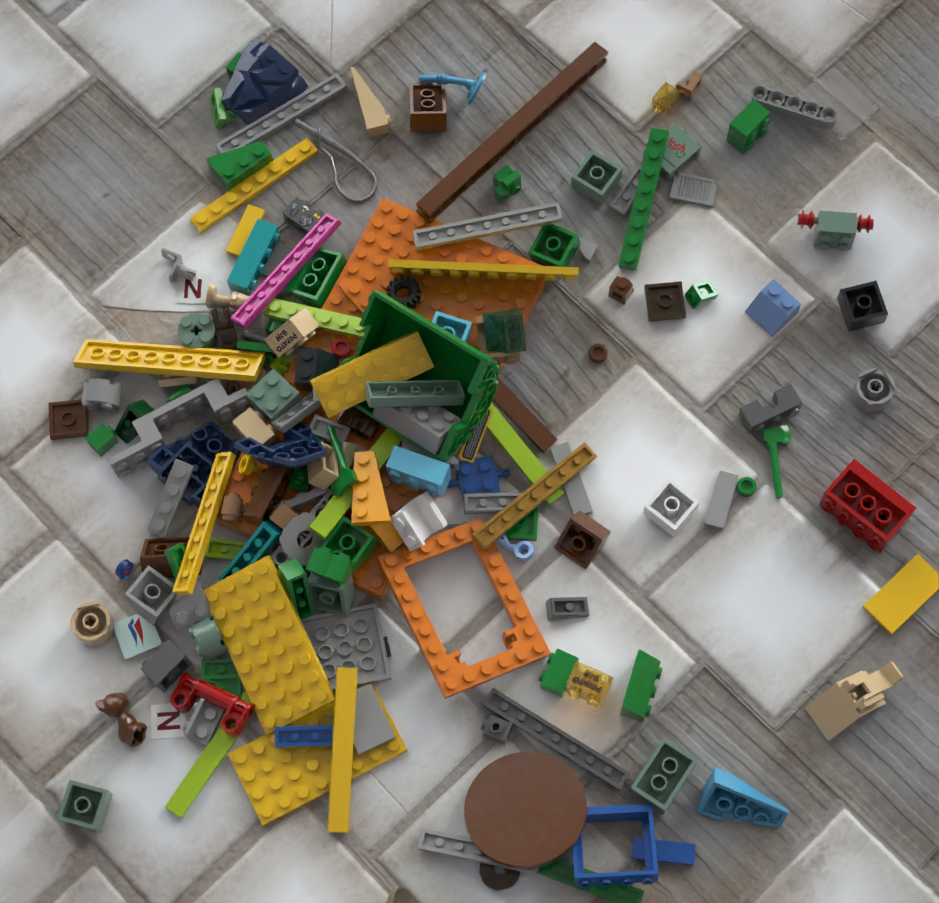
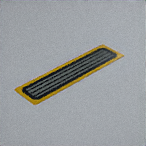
[459,408,493,463]

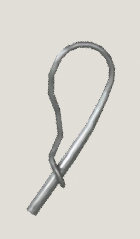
[294,119,377,202]

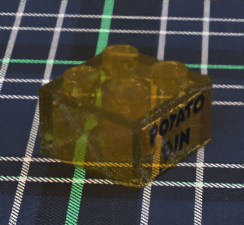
[566,661,613,708]

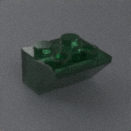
[482,308,527,353]

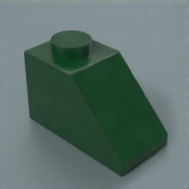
[114,399,154,444]

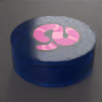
[115,559,134,579]

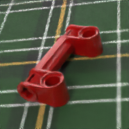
[170,672,255,738]

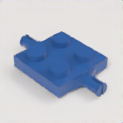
[447,455,511,501]

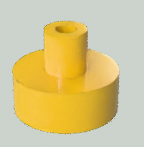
[239,455,259,476]

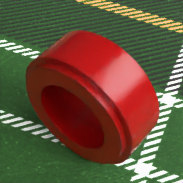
[332,338,352,358]

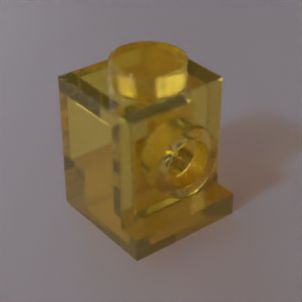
[652,82,680,113]

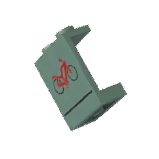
[643,124,701,183]

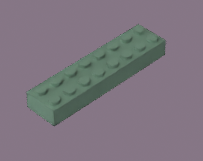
[364,380,465,407]

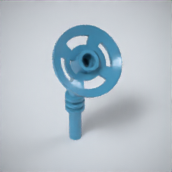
[419,72,486,105]

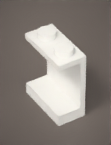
[391,491,448,552]

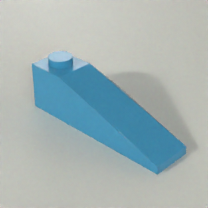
[696,767,789,828]

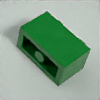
[538,648,579,698]

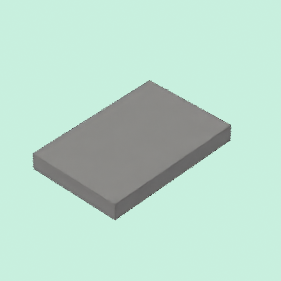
[334,683,396,755]

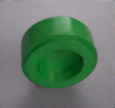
[736,477,756,497]

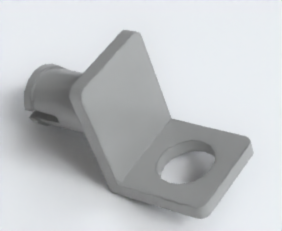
[161,248,197,283]

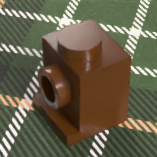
[609,276,634,305]

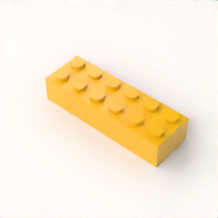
[310,330,434,418]

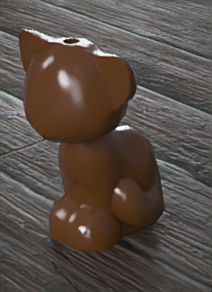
[95,693,147,747]

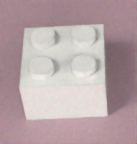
[643,478,699,537]

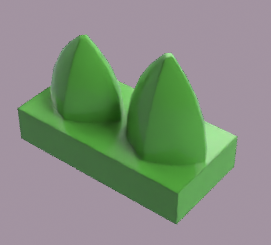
[210,88,237,129]

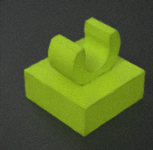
[268,354,293,377]

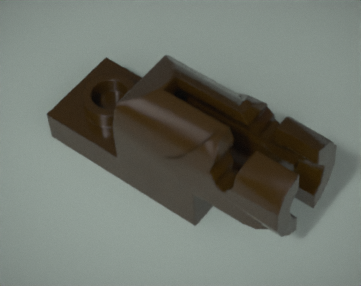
[211,306,241,351]

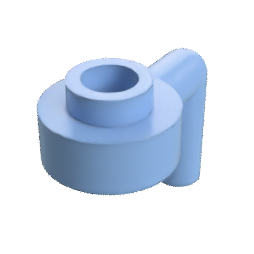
[499,534,535,562]

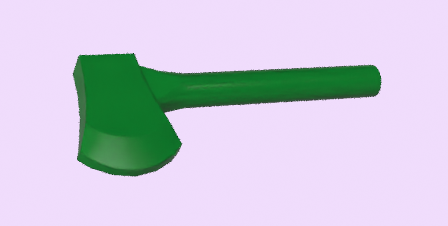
[762,424,791,499]
[327,425,358,497]

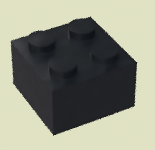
[837,281,888,332]

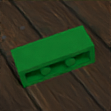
[278,558,314,620]

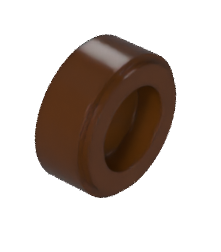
[588,344,608,363]

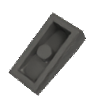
[546,597,589,620]

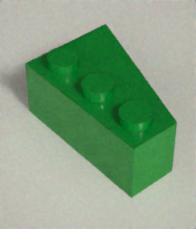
[206,141,273,191]

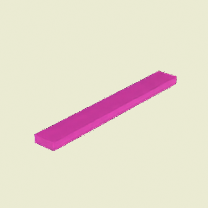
[231,213,341,329]

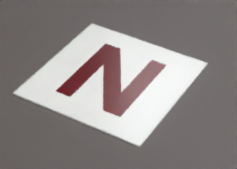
[176,274,210,304]
[151,703,186,739]

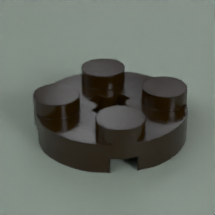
[479,863,520,891]

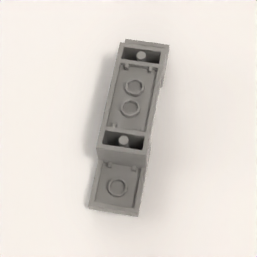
[107,379,253,477]

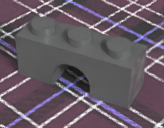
[739,384,802,433]

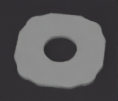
[279,512,329,566]

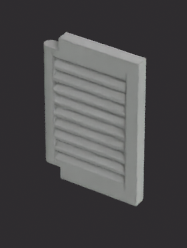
[669,173,717,207]

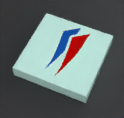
[114,614,162,661]

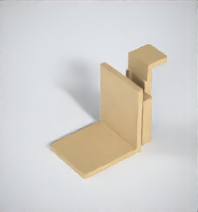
[805,661,903,741]

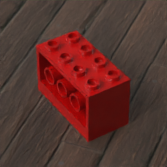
[819,459,917,553]

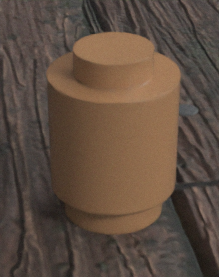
[221,493,244,523]

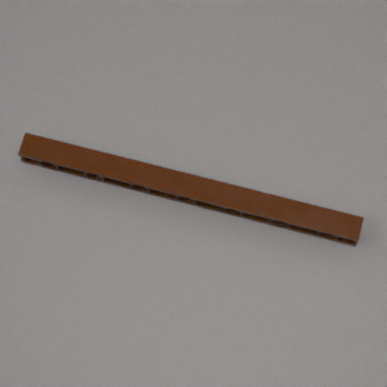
[416,42,608,223]

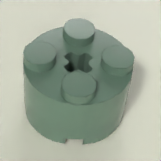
[178,313,218,349]
[188,615,228,661]

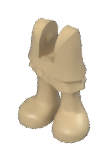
[205,283,250,311]

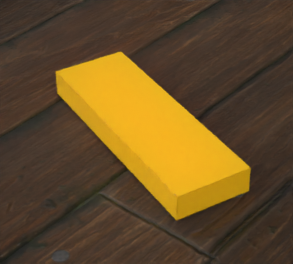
[226,204,266,257]

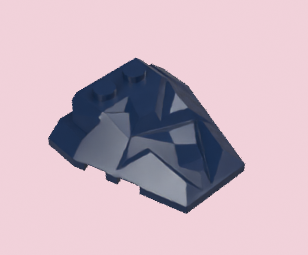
[221,39,308,125]
[147,421,239,508]
[233,421,327,470]

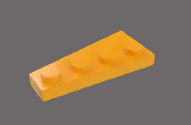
[351,451,392,526]

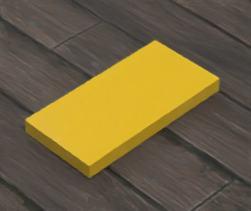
[862,554,939,635]

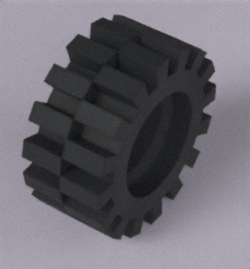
[387,275,421,309]

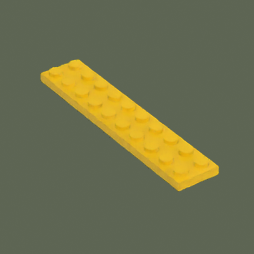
[388,259,579,282]
[73,339,266,382]

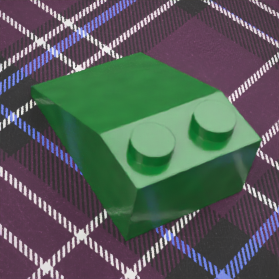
[320,516,380,586]

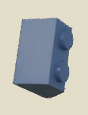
[745,279,801,337]

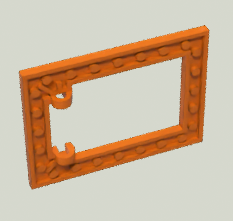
[376,517,551,699]

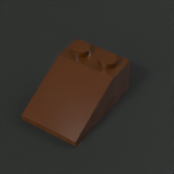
[409,83,447,133]

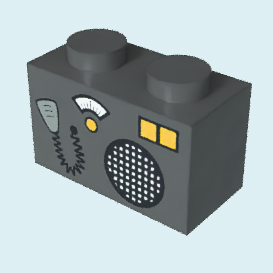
[282,197,324,236]

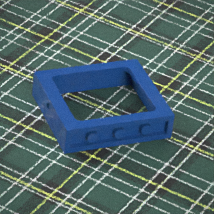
[572,804,658,888]

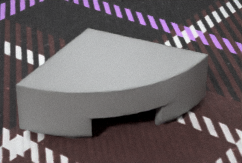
[579,238,598,263]

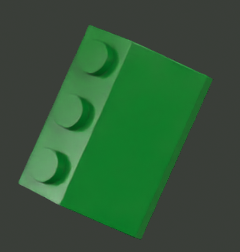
[286,247,347,309]
[620,650,663,722]

